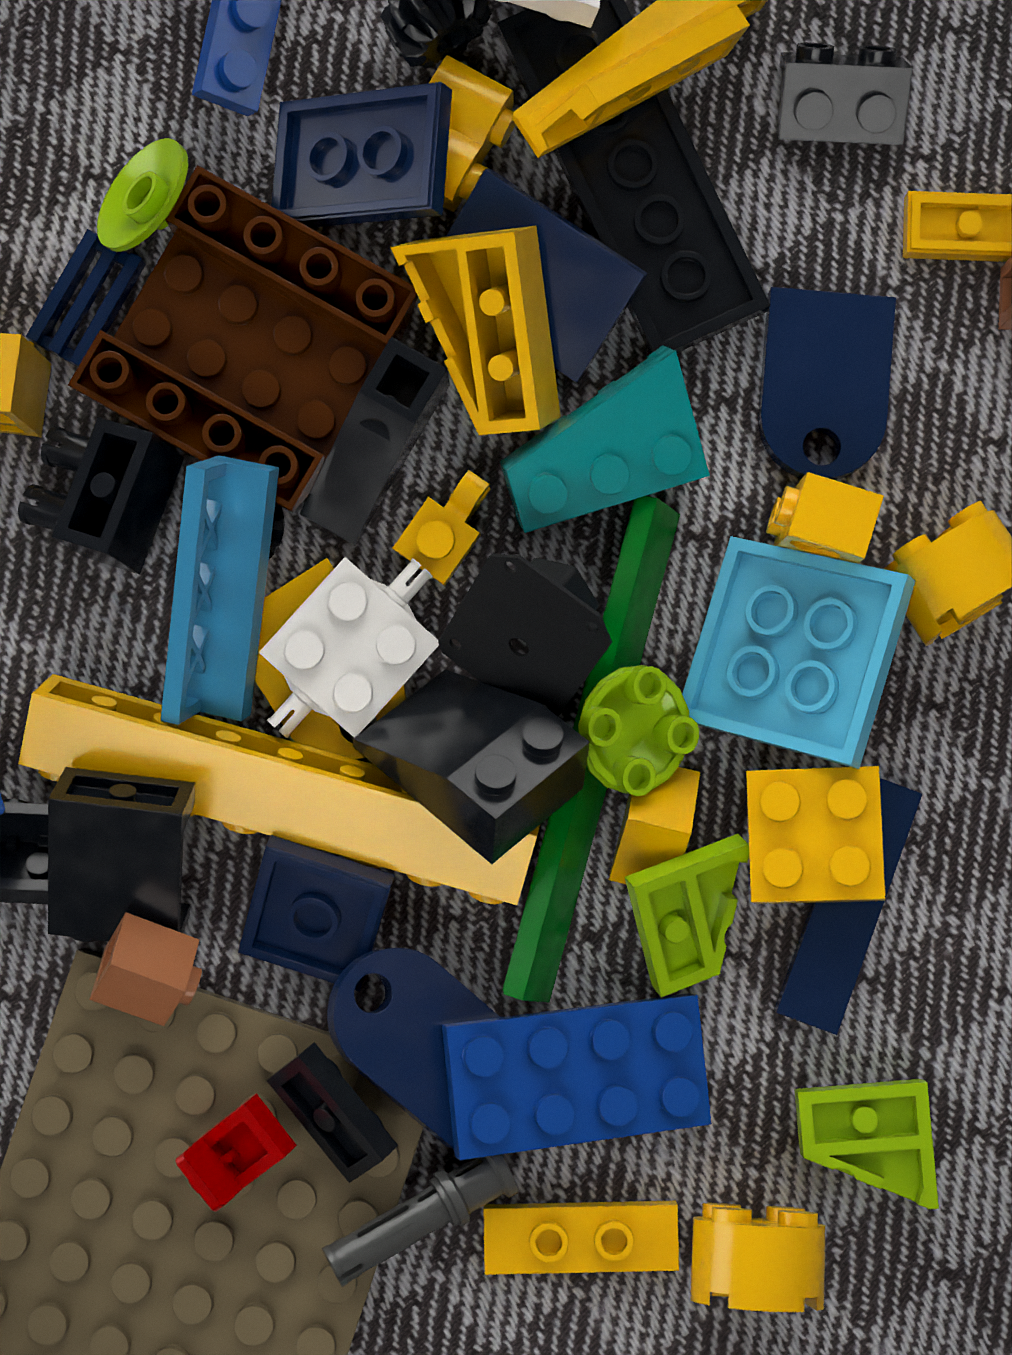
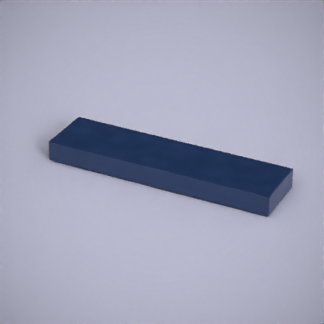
[773,778,922,1035]

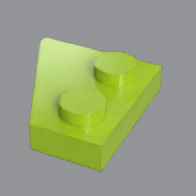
[625,834,749,998]
[794,1079,939,1209]

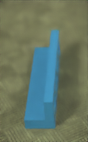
[161,455,279,725]

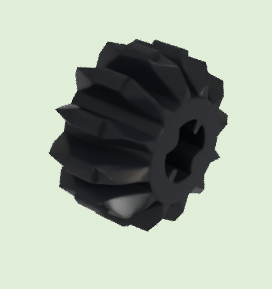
[380,0,492,69]

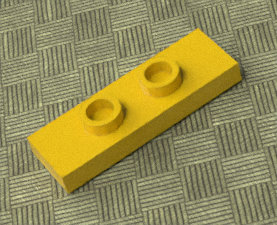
[483,1200,679,1275]

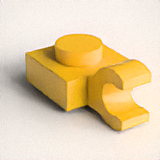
[392,470,491,586]

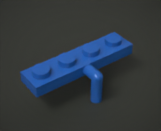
[192,0,282,117]

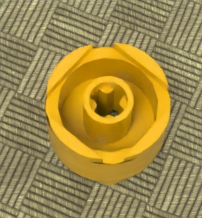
[884,501,1012,646]
[690,1203,825,1312]

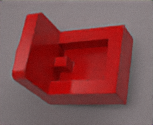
[175,1093,297,1212]

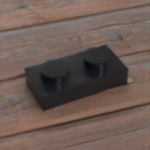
[267,1042,398,1183]

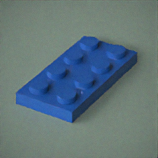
[442,993,712,1160]

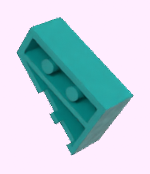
[500,345,710,533]

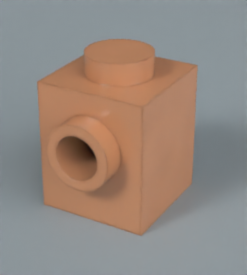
[89,912,202,1026]

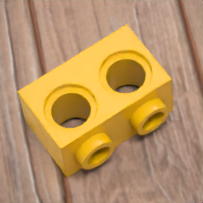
[766,472,884,564]

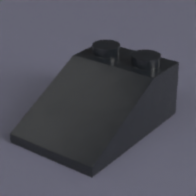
[353,669,590,864]

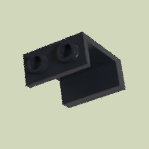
[48,767,195,942]

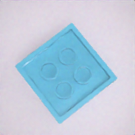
[682,536,916,769]

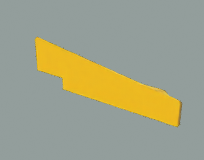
[512,0,768,158]

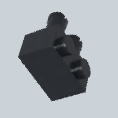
[18,417,184,575]

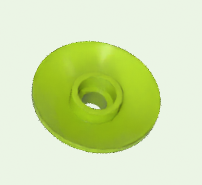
[97,138,188,252]

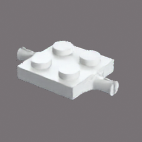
[259,557,439,738]

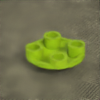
[578,665,699,796]

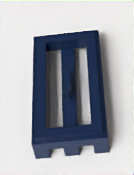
[25,229,146,367]

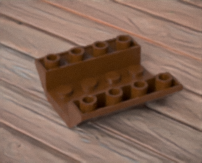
[68,165,418,513]

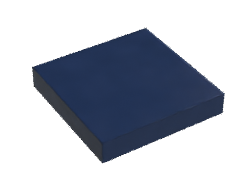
[238,835,395,992]

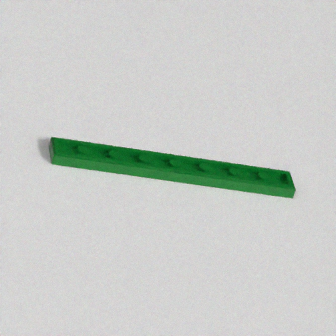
[502,496,680,1003]

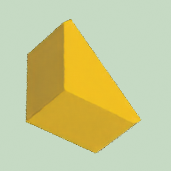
[608,767,700,884]

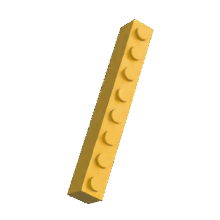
[18,674,540,905]

